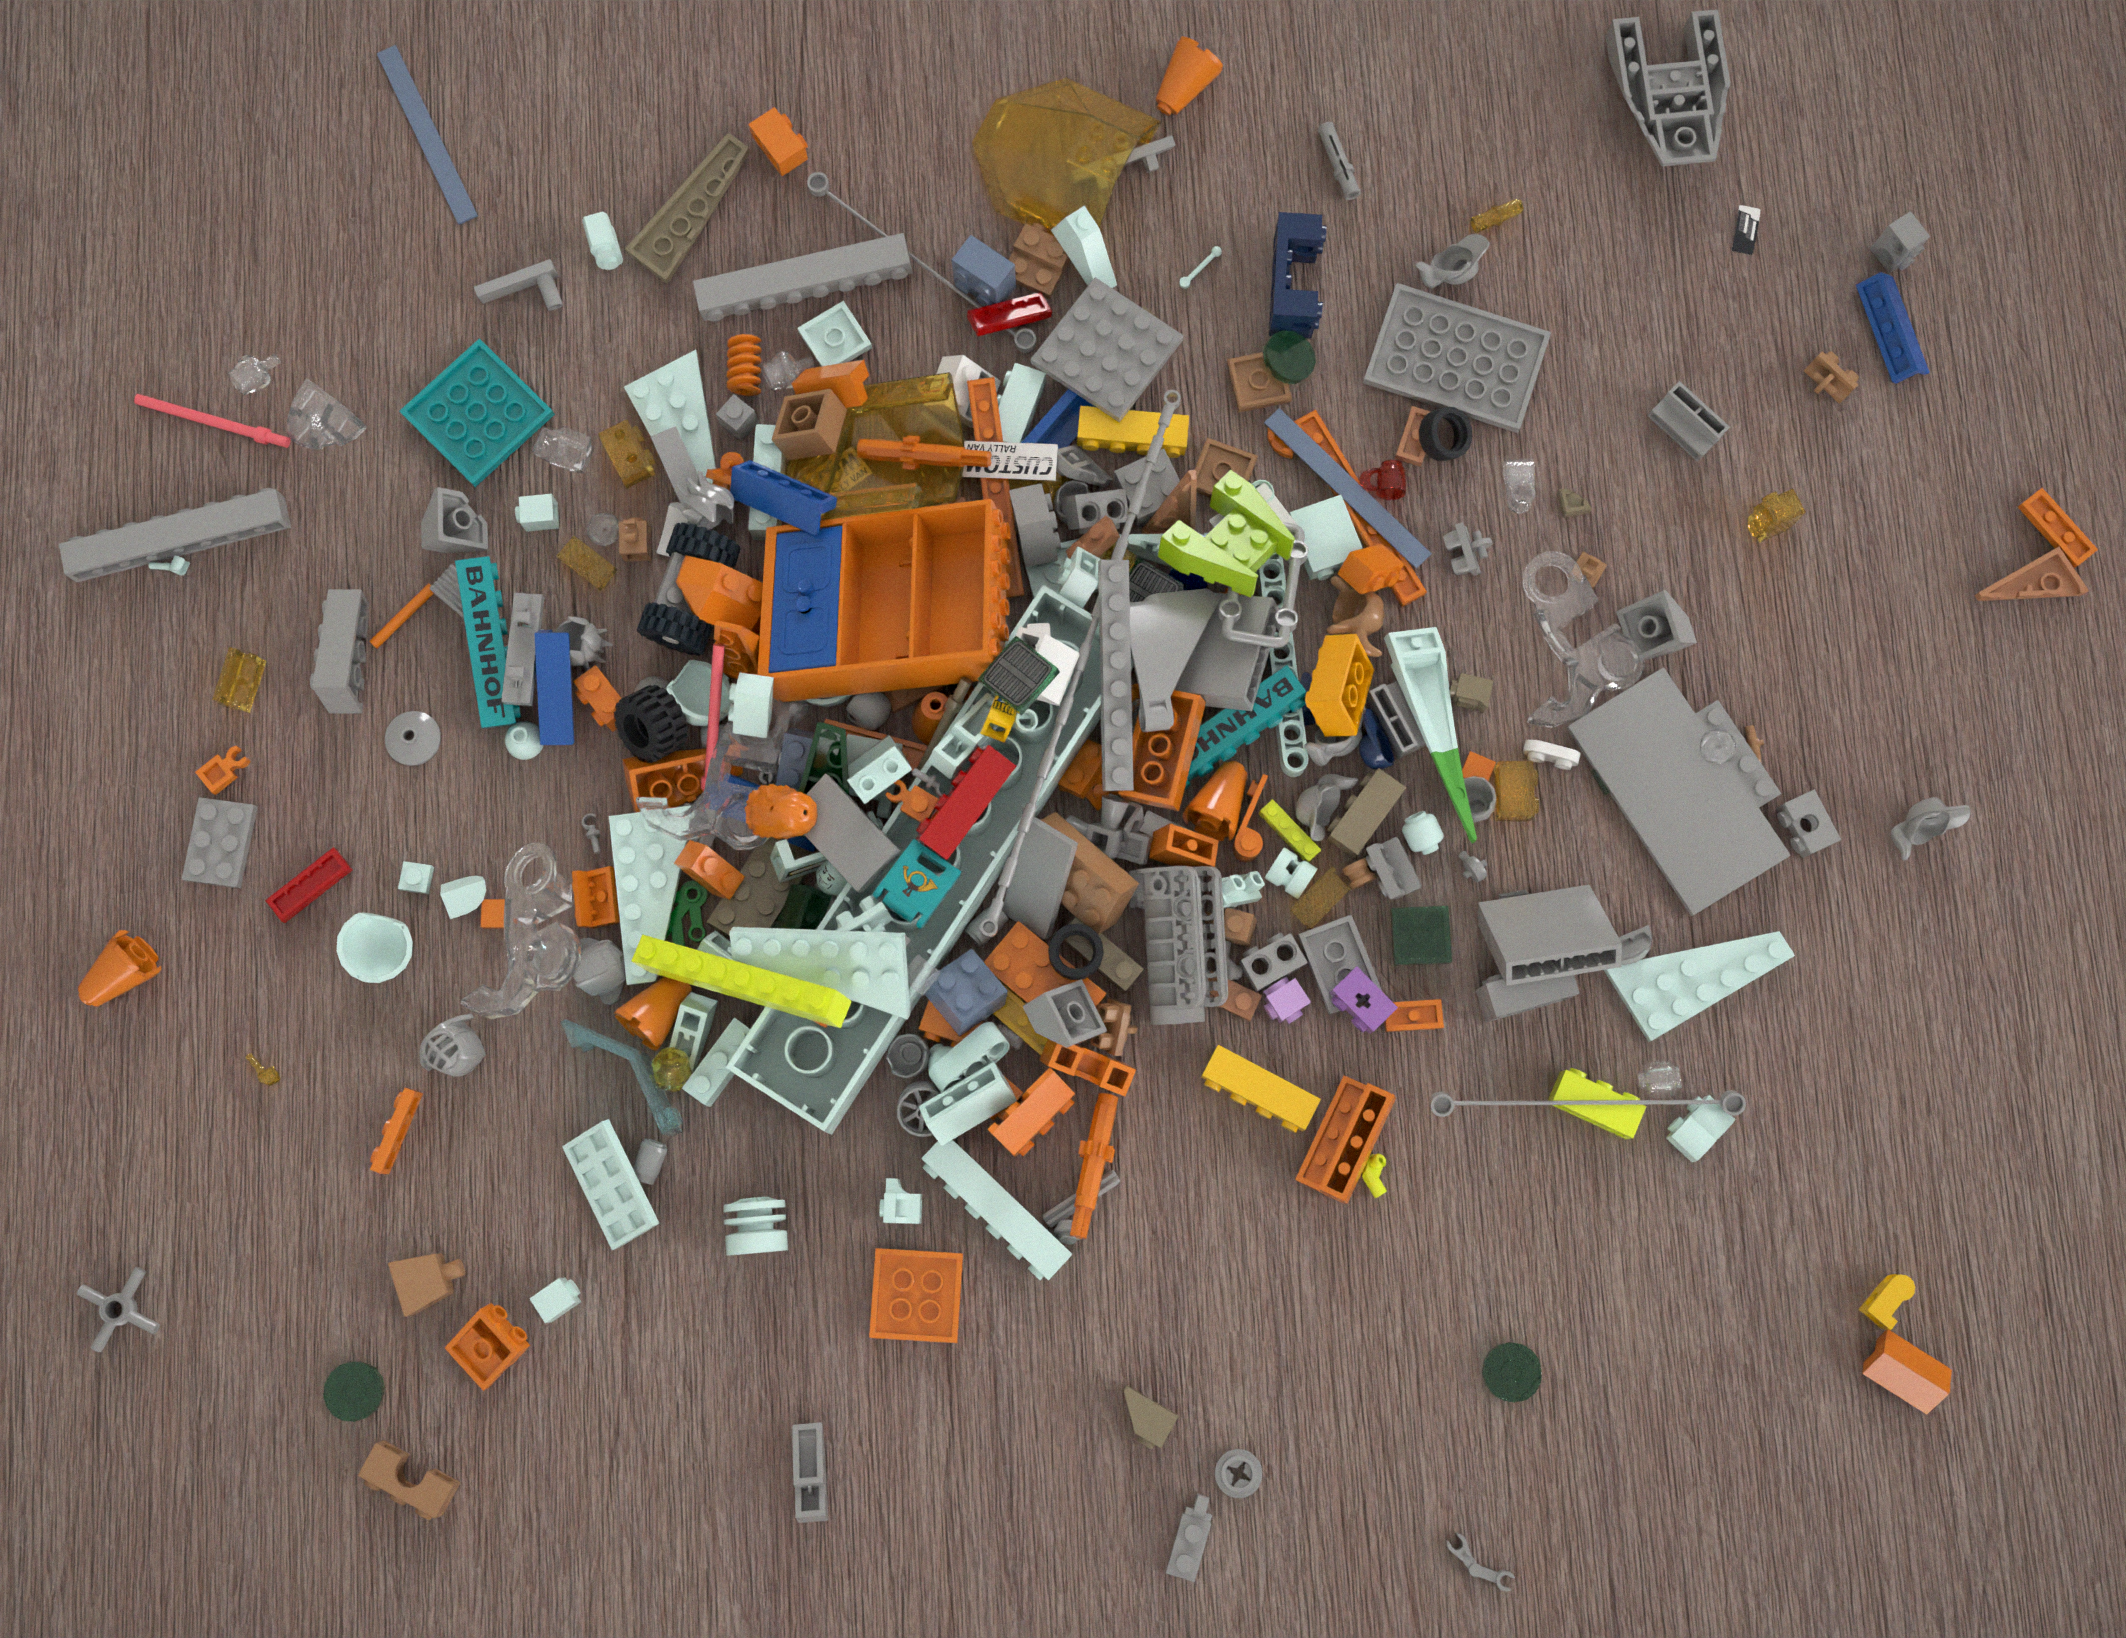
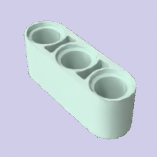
[929,1022,1010,1093]

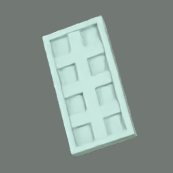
[562,1119,660,1250]

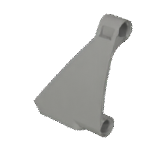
[1130,588,1221,732]

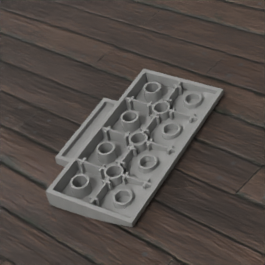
[1567,667,1791,916]

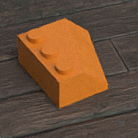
[988,1068,1075,1157]

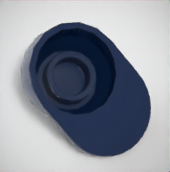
[1359,709,1394,770]

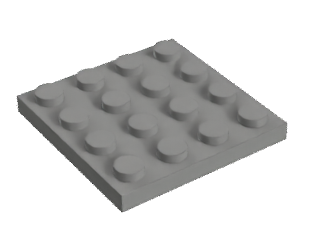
[1031,277,1183,423]

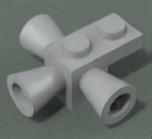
[1066,795,1153,865]

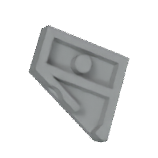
[1056,444,1113,488]

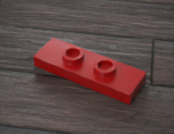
[967,292,1052,336]
[265,847,353,923]

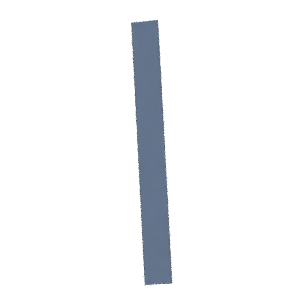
[376,45,478,225]
[1264,408,1432,569]

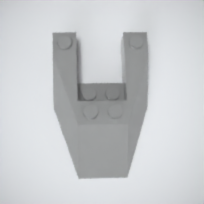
[1605,9,1730,166]

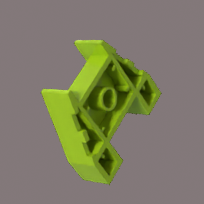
[1158,470,1295,597]

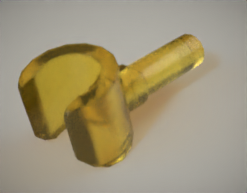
[1046,472,1062,511]
[245,1053,281,1086]

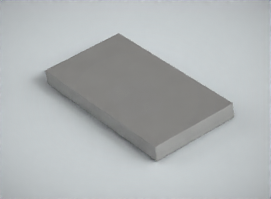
[803,774,901,894]
[1002,817,1078,940]

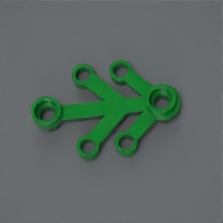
[665,881,708,946]

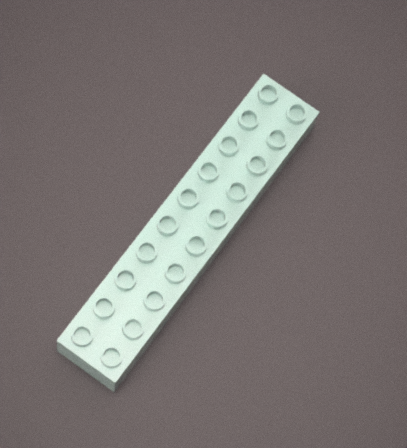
[725,585,1134,1135]

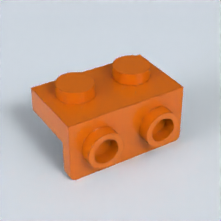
[572,866,620,929]

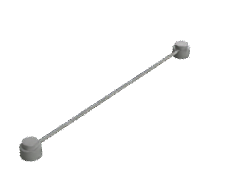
[807,172,1036,353]
[1429,1090,1746,1117]

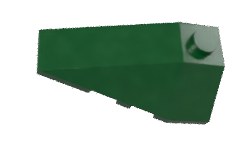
[798,721,849,837]

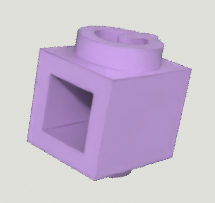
[1263,977,1311,1024]

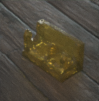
[212,647,267,713]

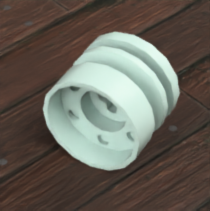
[723,1197,788,1256]

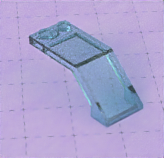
[561,1019,683,1137]

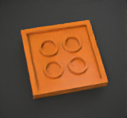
[869,1248,964,1343]

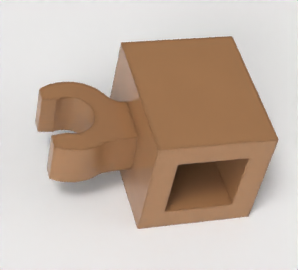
[619,518,652,562]
[1205,907,1257,948]

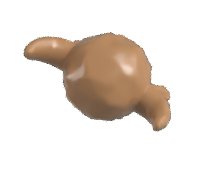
[1327,576,1385,657]

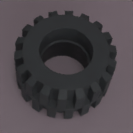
[614,685,688,763]

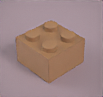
[771,389,847,460]

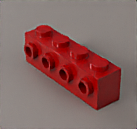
[915,745,1016,860]

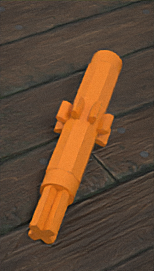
[857,435,992,470]
[1070,1093,1119,1239]

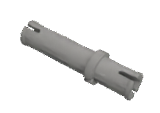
[1318,122,1361,200]

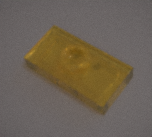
[556,535,618,591]

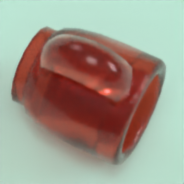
[1359,460,1406,500]

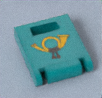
[872,839,961,930]

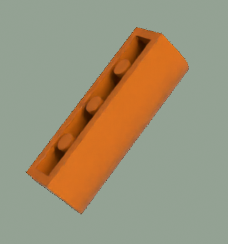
[1295,1075,1396,1204]

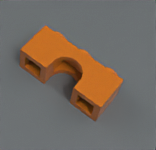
[1039,1039,1136,1096]

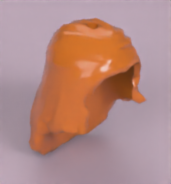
[745,784,818,840]

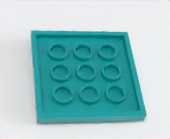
[399,338,555,487]

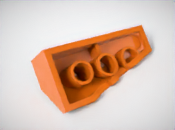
[622,745,743,813]

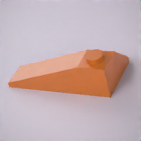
[714,620,760,679]

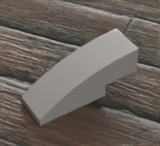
[792,1422,828,1523]

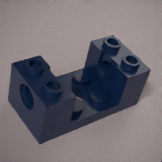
[1268,212,1327,339]

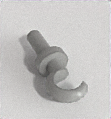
[911,768,952,797]
[582,813,601,854]

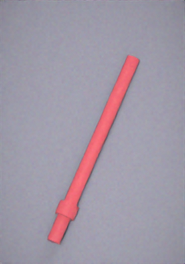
[134,394,291,448]
[701,644,725,812]

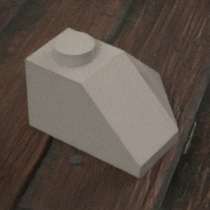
[421,487,488,553]

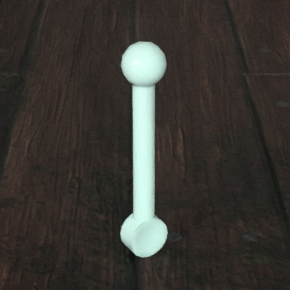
[1180,246,1222,289]

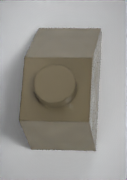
[1123,1385,1178,1450]

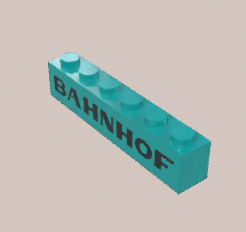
[455,556,521,729]
[1184,665,1307,791]

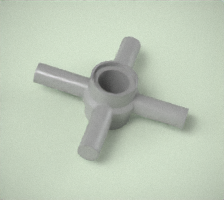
[77,1267,160,1352]

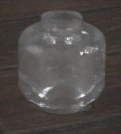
[1638,1060,1682,1099]

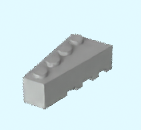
[310,589,369,714]

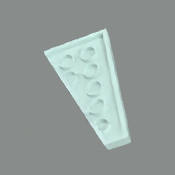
[624,350,716,483]
[609,805,695,986]
[729,927,910,1020]
[1604,931,1795,1042]

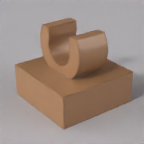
[1568,551,1607,591]

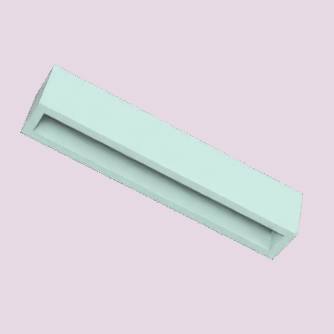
[921,1140,1072,1280]

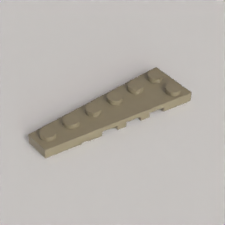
[625,132,750,284]

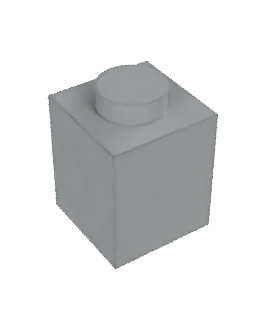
[716,394,759,442]

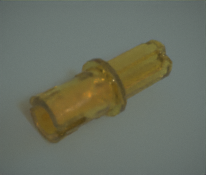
[1470,199,1524,234]

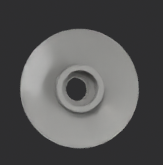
[385,711,441,766]

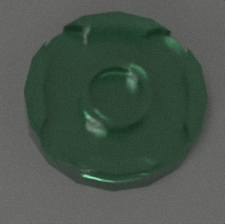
[1263,330,1316,384]
[1482,1342,1542,1402]
[323,1361,385,1422]

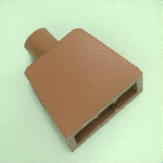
[388,1254,465,1317]

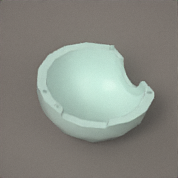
[666,660,734,726]
[336,912,413,983]

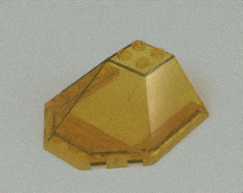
[972,78,1161,237]
[784,372,964,520]

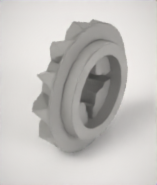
[1215,1448,1262,1498]

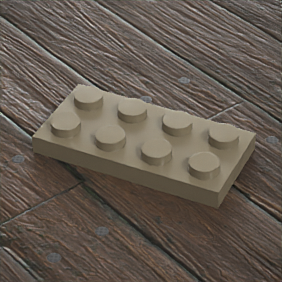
[707,837,812,937]

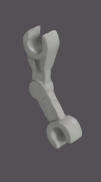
[1445,1532,1515,1592]

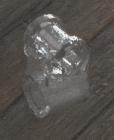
[1503,458,1536,513]

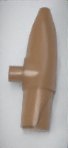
[1744,725,1764,762]

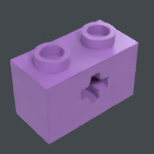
[1329,966,1398,1034]

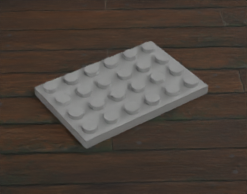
[1363,283,1551,433]

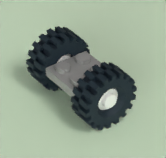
[637,522,741,656]

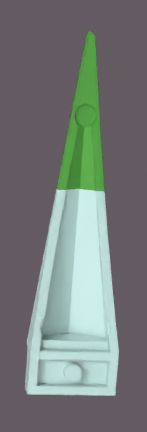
[1384,627,1477,844]

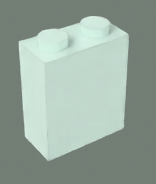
[1289,495,1363,580]

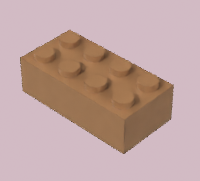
[1041,812,1139,934]

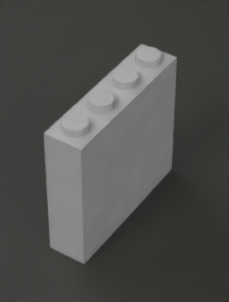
[1174,590,1280,711]
[1478,885,1622,986]

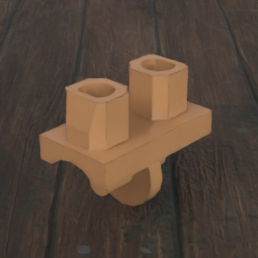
[1804,351,1859,404]
[1090,998,1138,1056]

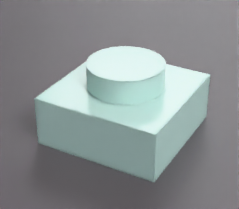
[398,861,434,894]

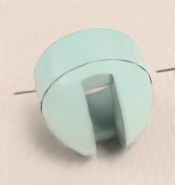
[1013,708,1038,733]

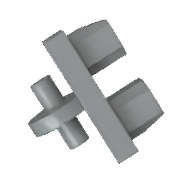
[1443,522,1493,576]

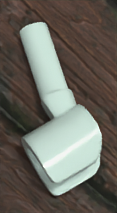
[148,555,190,576]

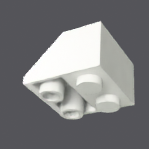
[925,355,1001,428]
[1012,626,1080,706]

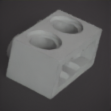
[1870,211,1930,274]
[1064,488,1128,534]
[1239,932,1308,992]

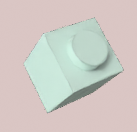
[515,494,559,532]
[530,1277,581,1323]

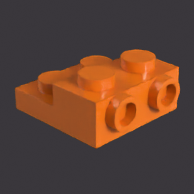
[445,1303,530,1391]

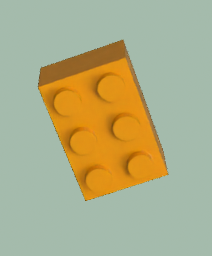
[1305,634,1374,737]

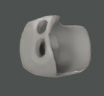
[846,692,892,731]

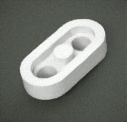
[1523,740,1580,770]

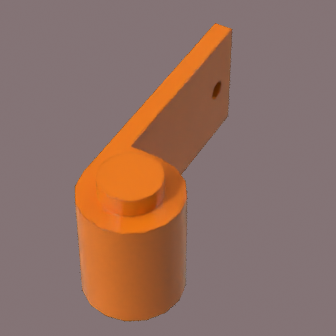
[1232,774,1268,863]

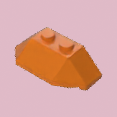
[675,556,763,634]

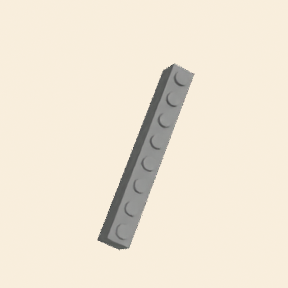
[693,233,913,322]
[59,488,291,582]

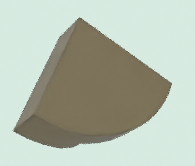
[1557,489,1592,518]

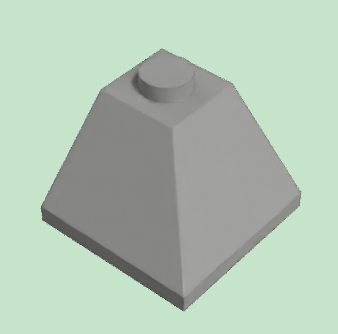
[1616,590,1697,663]
[1023,979,1107,1048]

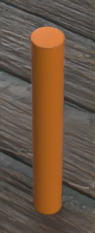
[369,583,434,649]

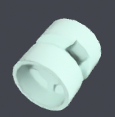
[1265,847,1318,899]

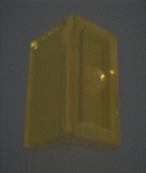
[1290,866,1350,930]

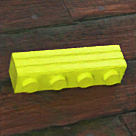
[1259,799,1321,863]

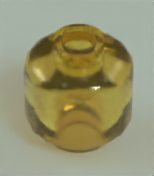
[651,1047,692,1092]

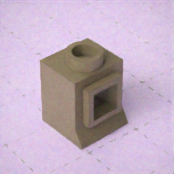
[1449,673,1494,713]

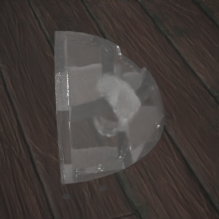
[287,378,367,450]

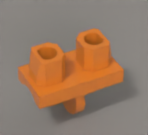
[706,452,744,491]

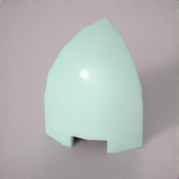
[440,876,486,919]

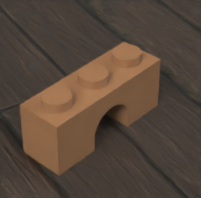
[358,1440,461,1520]

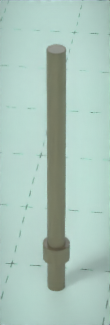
[907,677,972,790]

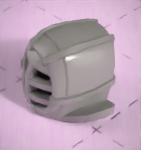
[568,938,626,1005]
[419,1014,486,1077]

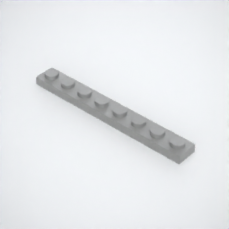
[1098,560,1133,791]

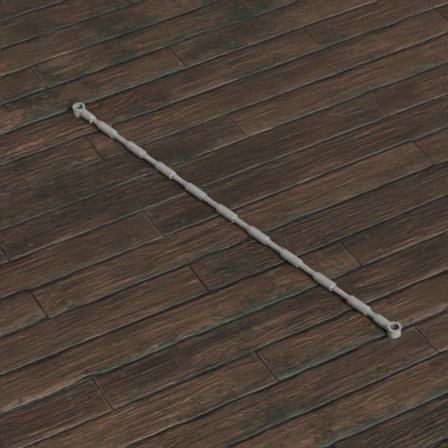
[980,390,1181,937]

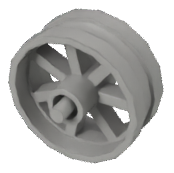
[897,1081,941,1137]

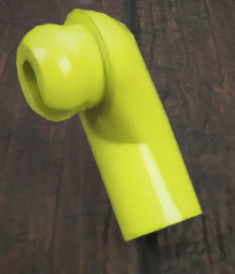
[1362,1153,1387,1198]

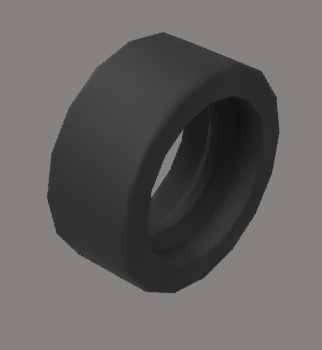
[1419,407,1473,461]
[1048,923,1104,980]

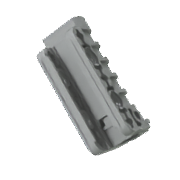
[1129,866,1228,1025]

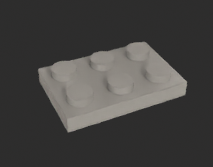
[181,797,258,889]
[1298,915,1382,1015]

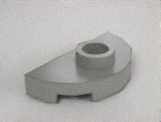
[1619,925,1652,965]

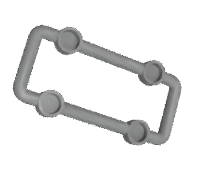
[1218,522,1309,648]

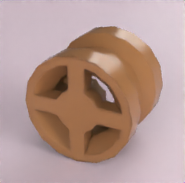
[1342,858,1377,890]

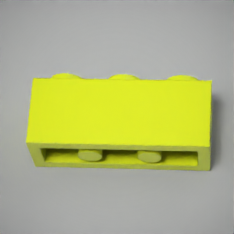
[1548,1068,1647,1140]

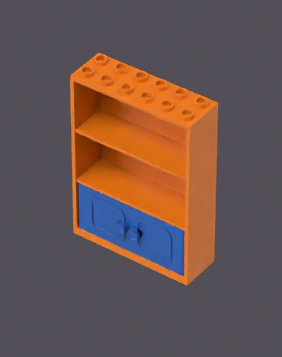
[757,499,1011,703]

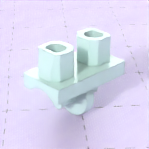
[1222,871,1265,909]
[835,896,893,932]

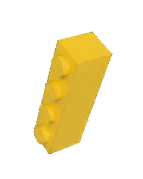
[1077,406,1189,458]
[1201,1045,1321,1133]

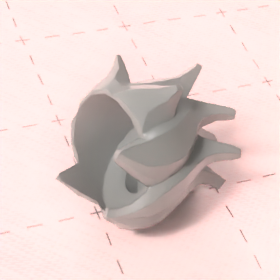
[669,471,734,530]
[555,616,613,671]

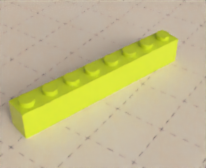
[631,934,851,1029]

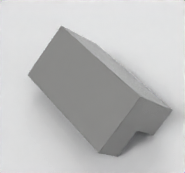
[1648,381,1730,462]
[1366,681,1426,760]

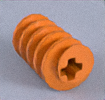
[726,334,762,396]

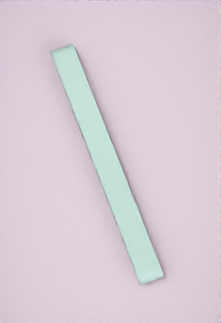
[1252,480,1308,777]

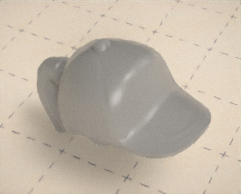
[1415,234,1490,288]
[1304,706,1365,766]
[1296,774,1358,841]
[1891,797,1970,861]

